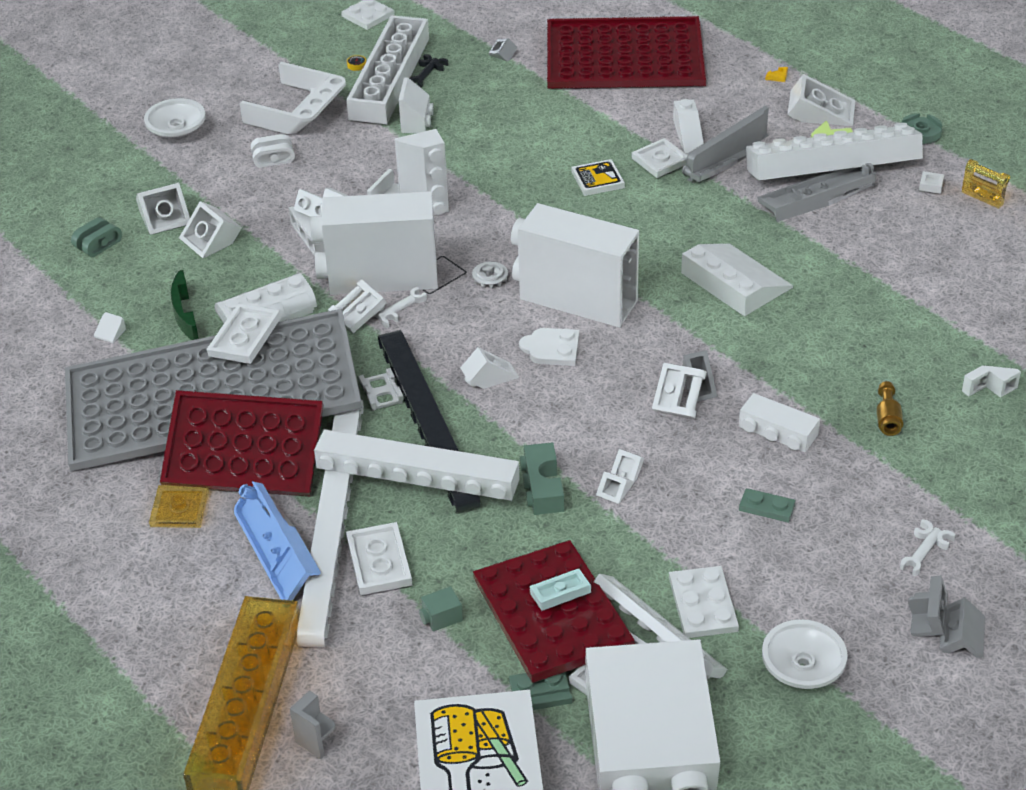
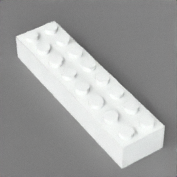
[346,15,429,124]
[746,123,923,180]

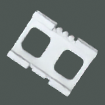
[359,368,404,411]

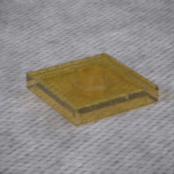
[149,485,209,528]

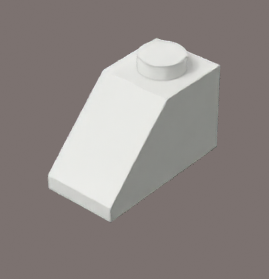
[460,347,519,389]

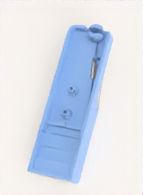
[234,481,321,605]

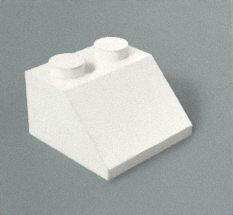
[399,77,433,133]
[136,183,190,235]
[179,201,242,258]

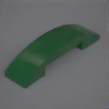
[171,270,199,340]

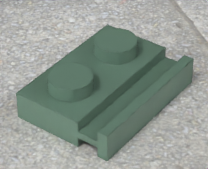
[509,672,572,710]

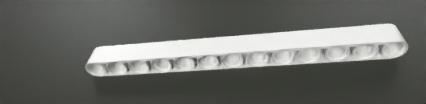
[297,400,363,648]

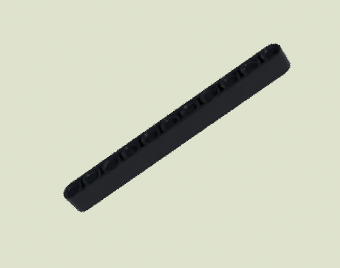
[378,330,481,513]

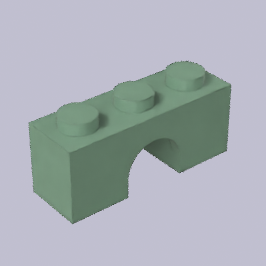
[520,442,564,515]

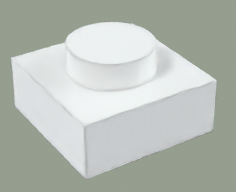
[919,171,944,194]

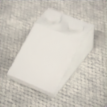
[787,74,855,126]

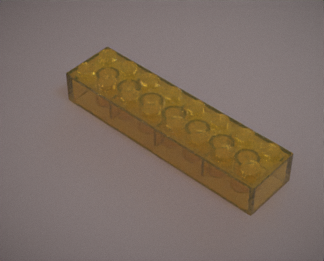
[183,596,300,790]

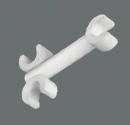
[372,287,427,328]
[900,519,956,576]

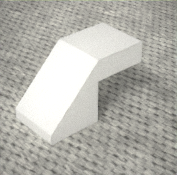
[962,365,1021,397]
[596,449,644,504]

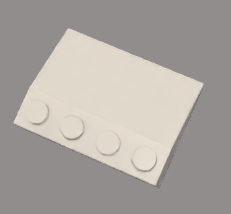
[681,244,793,317]

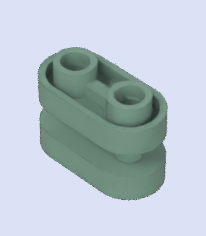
[71,217,122,257]

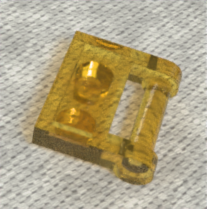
[961,159,1010,209]

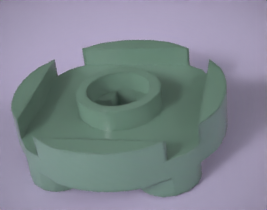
[902,113,942,145]

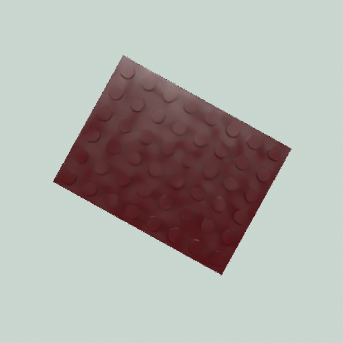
[547,16,706,89]

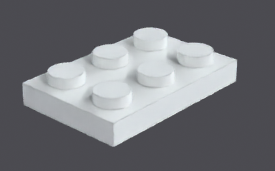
[207,303,281,364]
[346,522,412,596]
[669,566,739,638]

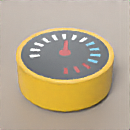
[347,55,366,71]

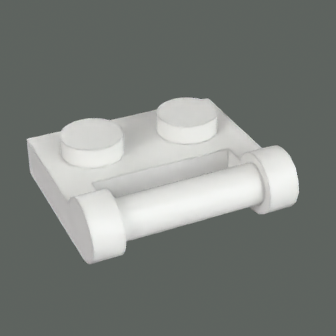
[328,279,387,334]
[652,363,707,419]

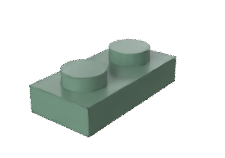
[739,488,796,523]

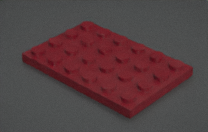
[160,390,324,497]
[473,540,635,683]

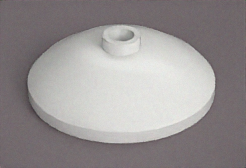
[144,98,206,137]
[762,619,847,689]

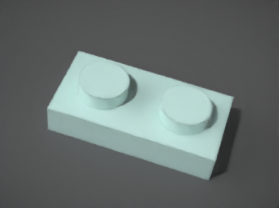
[530,568,591,611]

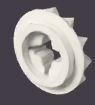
[472,262,508,288]

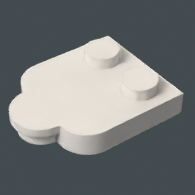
[519,328,579,366]

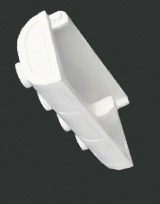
[215,273,317,323]

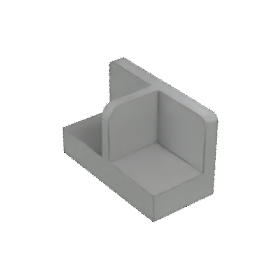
[908,575,948,637]
[290,690,336,759]

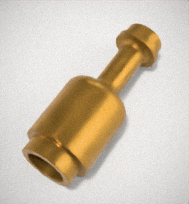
[876,381,903,436]

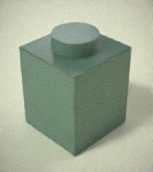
[419,586,463,632]

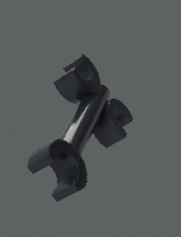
[409,54,449,88]

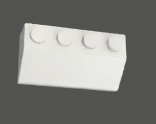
[395,129,449,216]

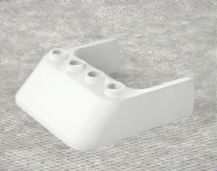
[240,62,346,134]

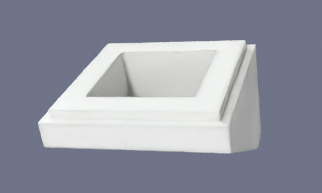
[94,312,126,343]

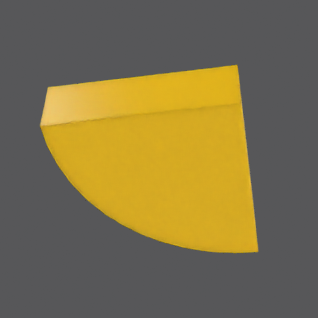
[765,67,788,82]

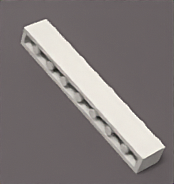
[314,430,520,501]

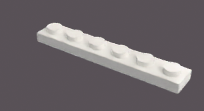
[594,574,728,679]

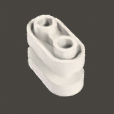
[251,134,295,168]

